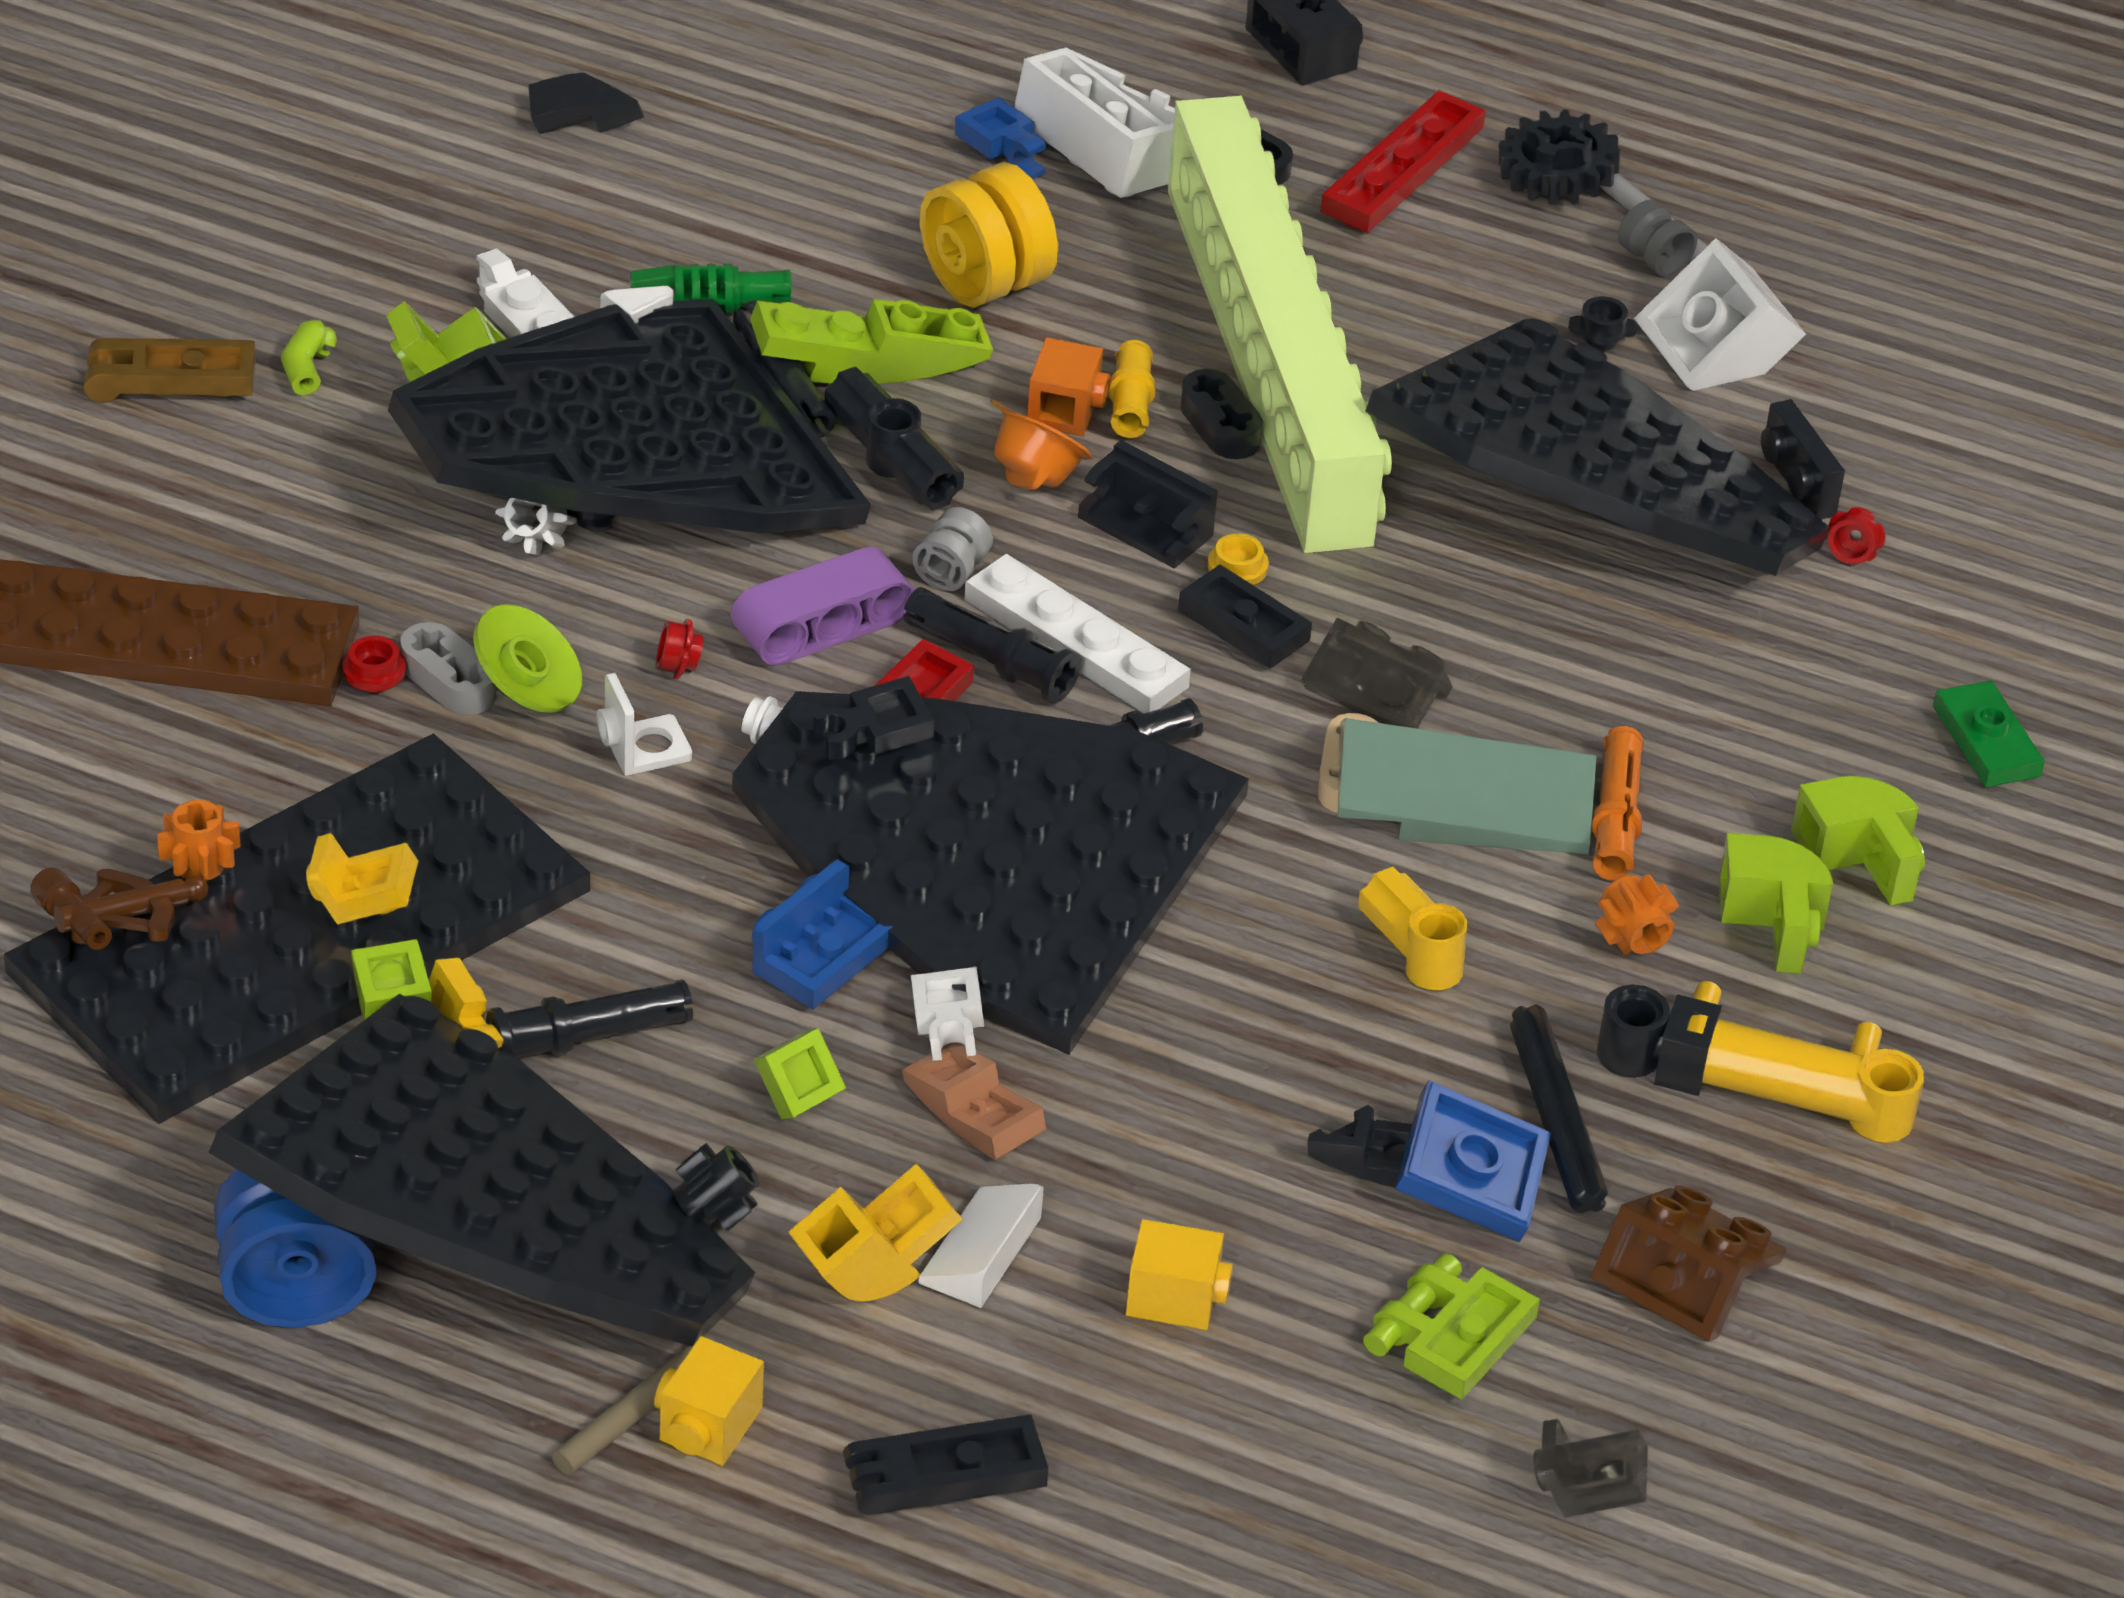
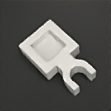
[911,967,984,1061]

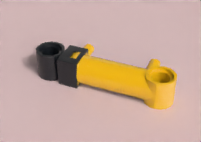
[1597,981,1924,1143]

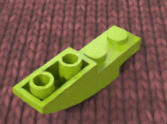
[750,298,993,384]

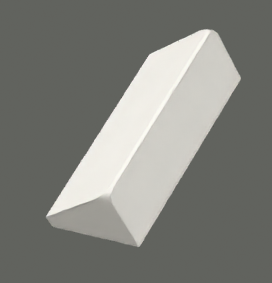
[919,1184,1044,1308]

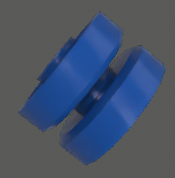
[214,1169,377,1328]

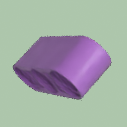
[730,547,915,665]

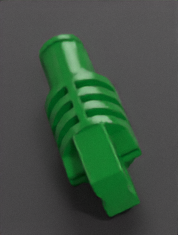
[630,263,791,315]

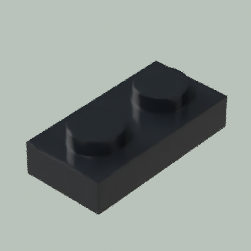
[1761,399,1845,520]
[1178,564,1312,669]

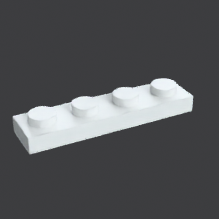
[964,554,1191,714]

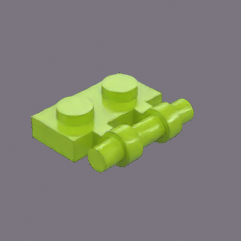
[1363,1253,1540,1400]

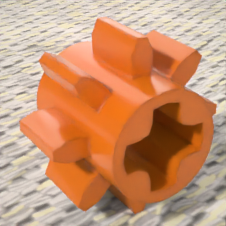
[157,800,240,881]
[1595,874,1679,955]

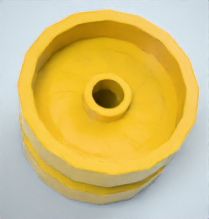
[920,162,1058,308]

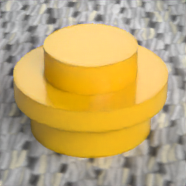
[1208,533,1269,585]

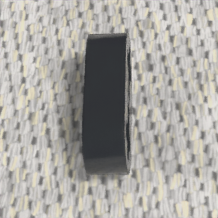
[1180,369,1262,460]

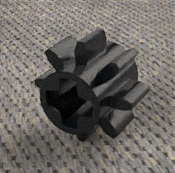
[674,1143,760,1231]

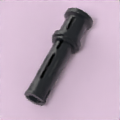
[903,587,1081,703]
[486,979,693,1058]

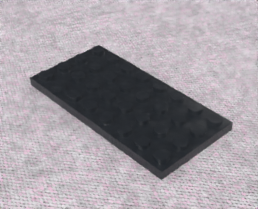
[4,733,590,1124]

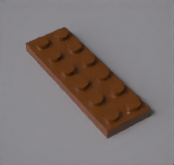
[0,559,359,706]

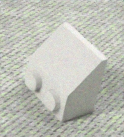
[1634,238,1806,391]

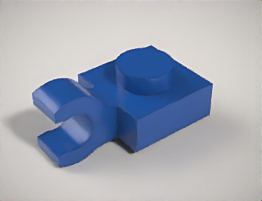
[955,97,1046,179]

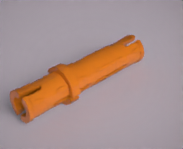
[1591,726,1644,881]

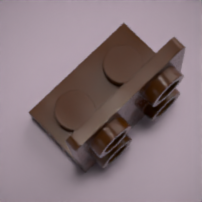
[1590,1185,1787,1342]

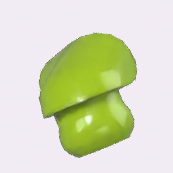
[280,320,337,396]

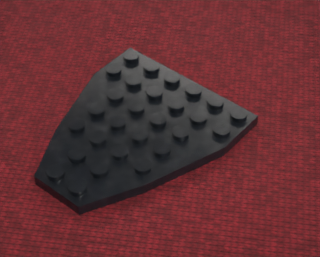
[388,299,871,534]
[1365,319,1830,576]
[732,691,1249,1055]
[208,993,756,1347]

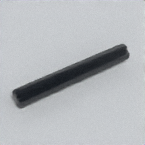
[1510,1004,1608,1214]

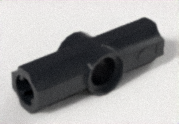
[824,366,964,511]

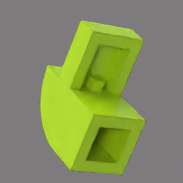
[386,301,507,382]
[1791,776,1925,906]
[1718,833,1833,974]

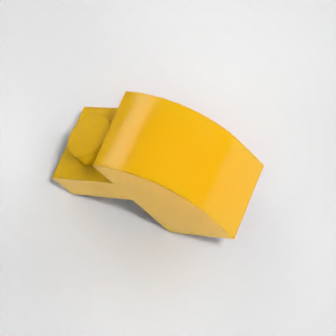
[788,1163,963,1301]

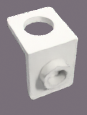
[597,673,692,776]

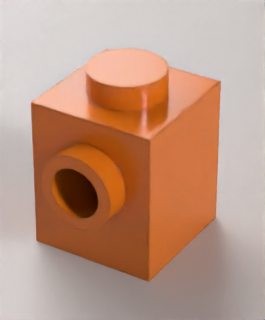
[1027,337,1110,437]

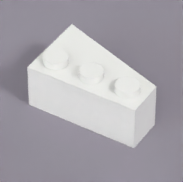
[1014,48,1175,198]

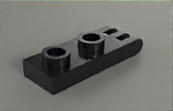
[843,1414,1049,1515]

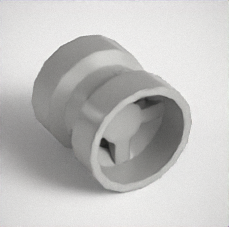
[912,507,993,591]

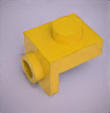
[306,833,418,925]

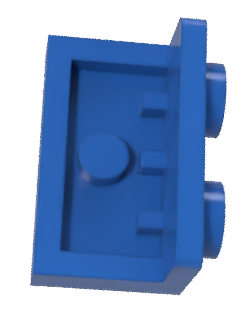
[752,859,893,1010]

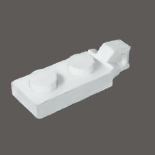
[477,248,574,338]

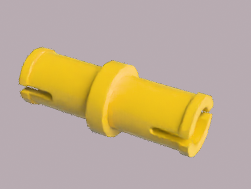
[1108,340,1156,438]

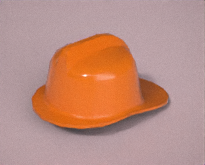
[990,399,1093,491]

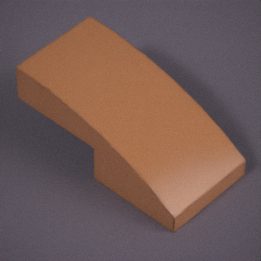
[902,1042,1047,1160]

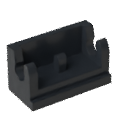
[1078,440,1218,569]

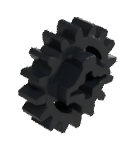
[1499,110,1620,205]

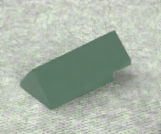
[1338,718,1596,854]

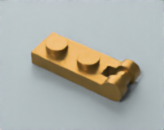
[84,338,256,403]

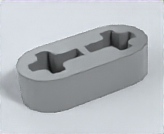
[400,622,496,715]

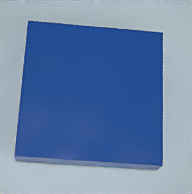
[1395,1080,1551,1242]

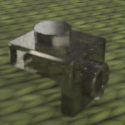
[1533,1418,1648,1518]

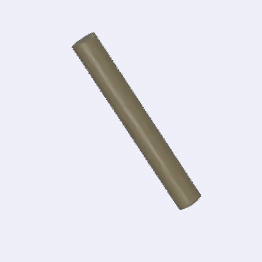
[552,1334,718,1475]

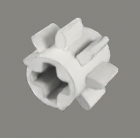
[495,498,577,556]

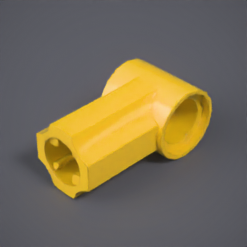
[1358,866,1467,990]

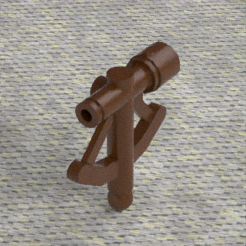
[30,868,209,950]

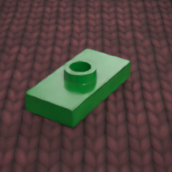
[1933,680,2045,788]

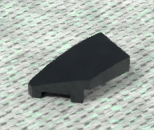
[528,72,644,134]
[1307,1104,1412,1187]

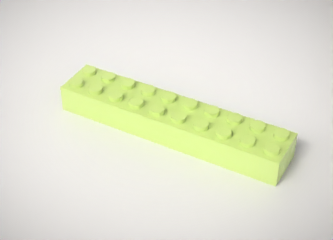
[1168,95,1392,553]

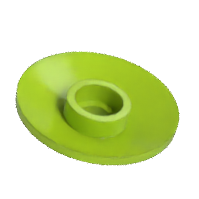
[473,604,582,713]

